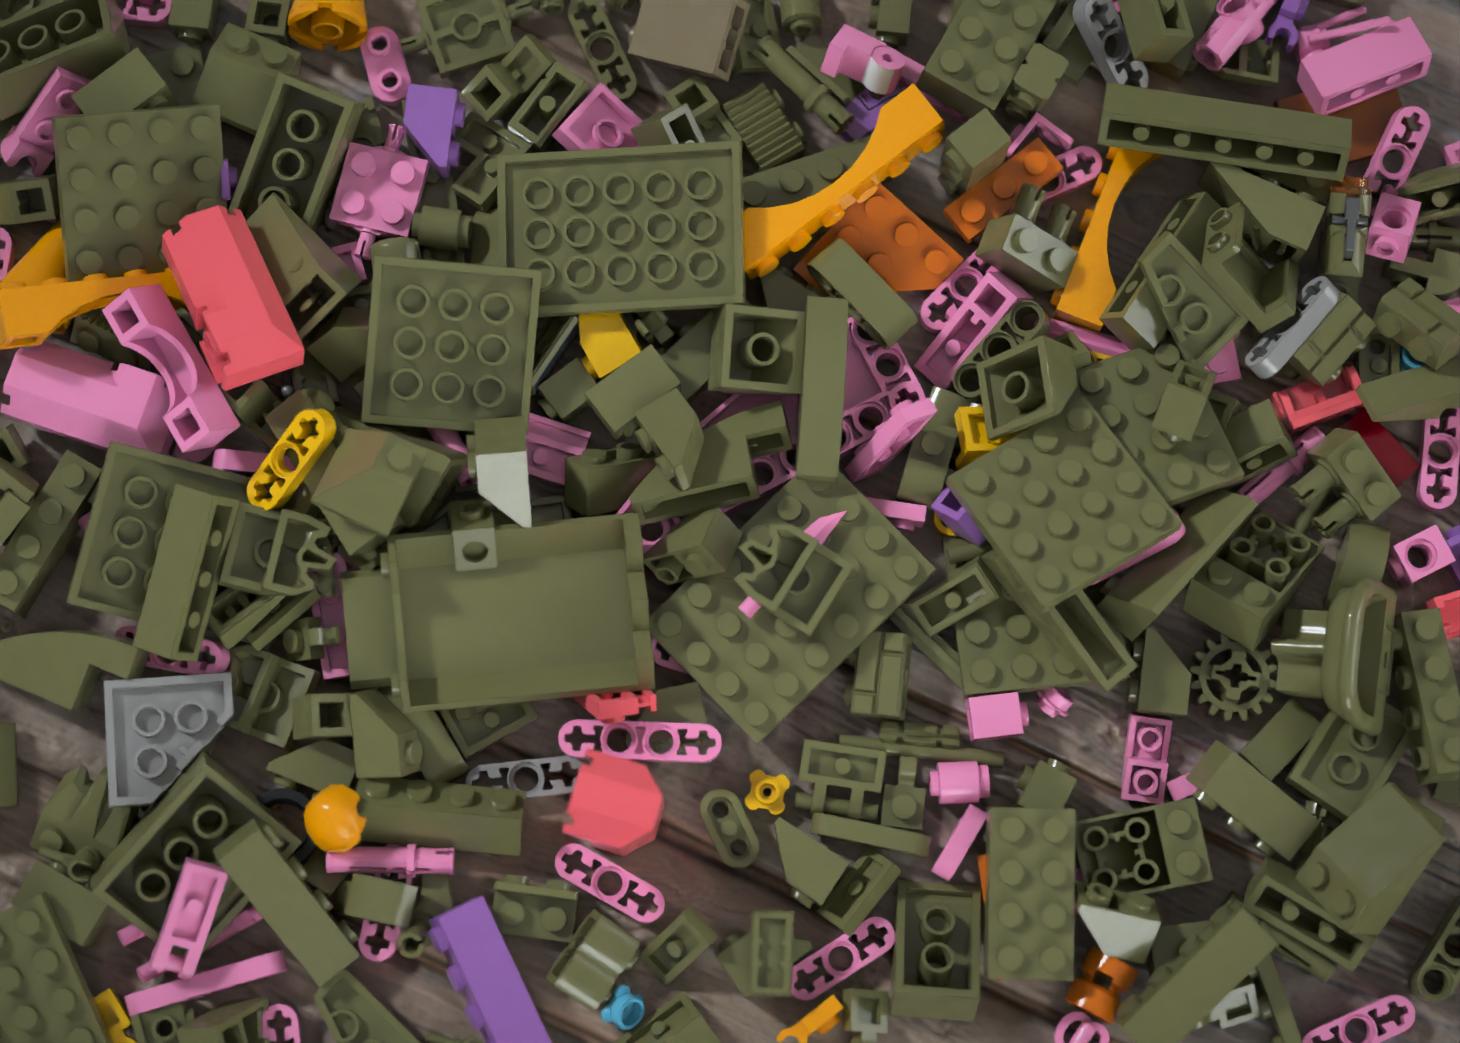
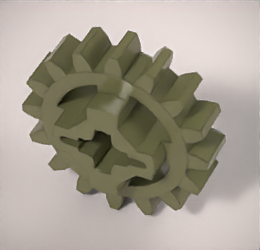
[1188,633,1278,723]

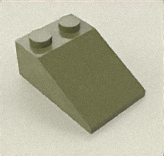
[1295,782,1447,935]
[890,880,981,1022]

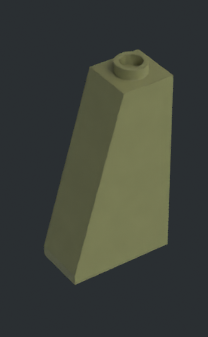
[334,406,468,528]

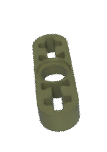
[567,0,637,105]
[809,813,932,858]

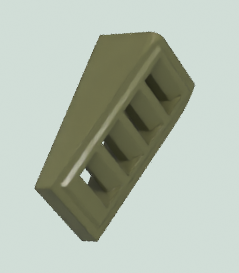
[207,587,285,650]

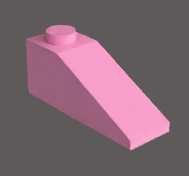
[914,272,1033,390]

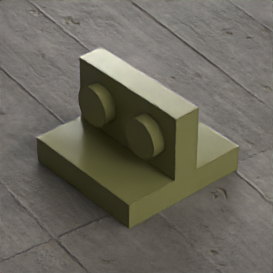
[1027,0,1121,86]

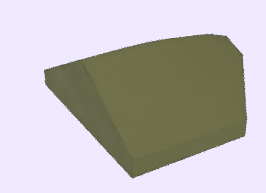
[1203,28,1281,89]

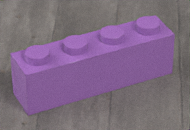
[428,895,552,1043]

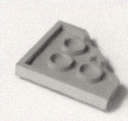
[104,672,234,808]

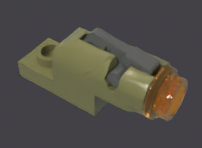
[1316,176,1372,303]

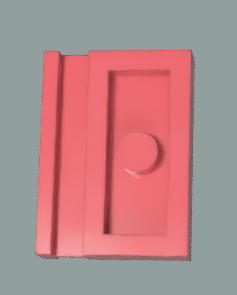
[573,690,657,723]

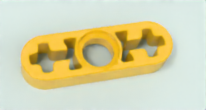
[247,409,336,510]

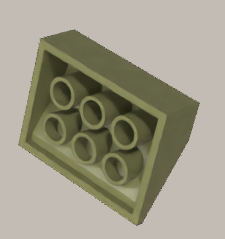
[90,751,302,956]

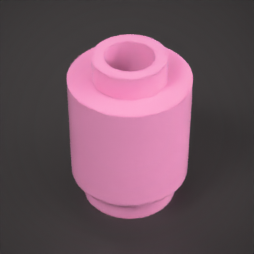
[929,761,990,804]

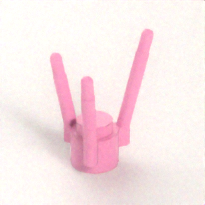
[1293,6,1391,63]

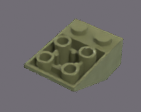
[1197,162,1326,264]
[246,192,362,341]
[1182,508,1325,651]
[1075,797,1213,894]

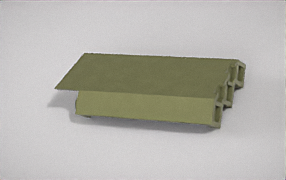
[341,512,655,713]

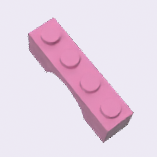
[102,284,241,453]

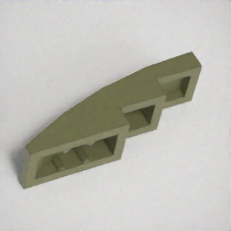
[1355,359,1460,422]

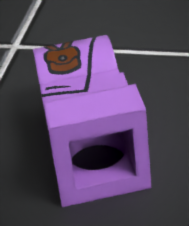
[839,86,903,143]

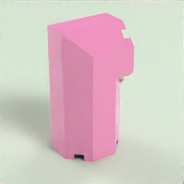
[1,341,174,455]

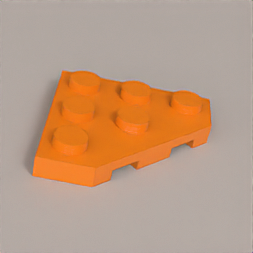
[792,183,964,296]

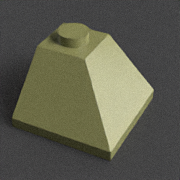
[976,335,1078,441]
[310,428,427,538]

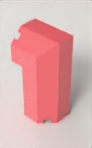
[162,205,305,391]
[562,748,665,856]

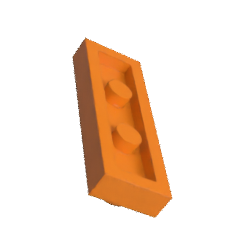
[943,137,1064,244]

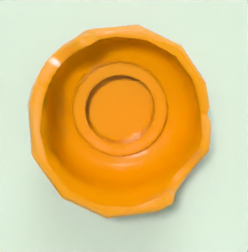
[304,784,366,853]

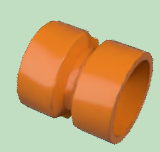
[1064,947,1140,1025]

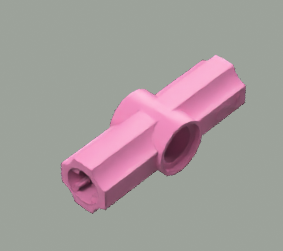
[1192,0,1278,71]

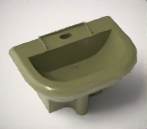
[1271,578,1397,736]

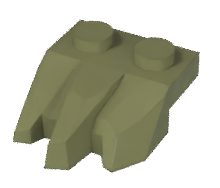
[218,502,337,596]
[734,524,854,638]
[223,645,322,751]
[29,764,139,874]

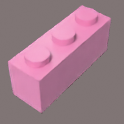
[1296,16,1433,115]

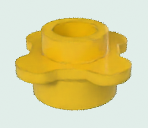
[745,770,790,815]

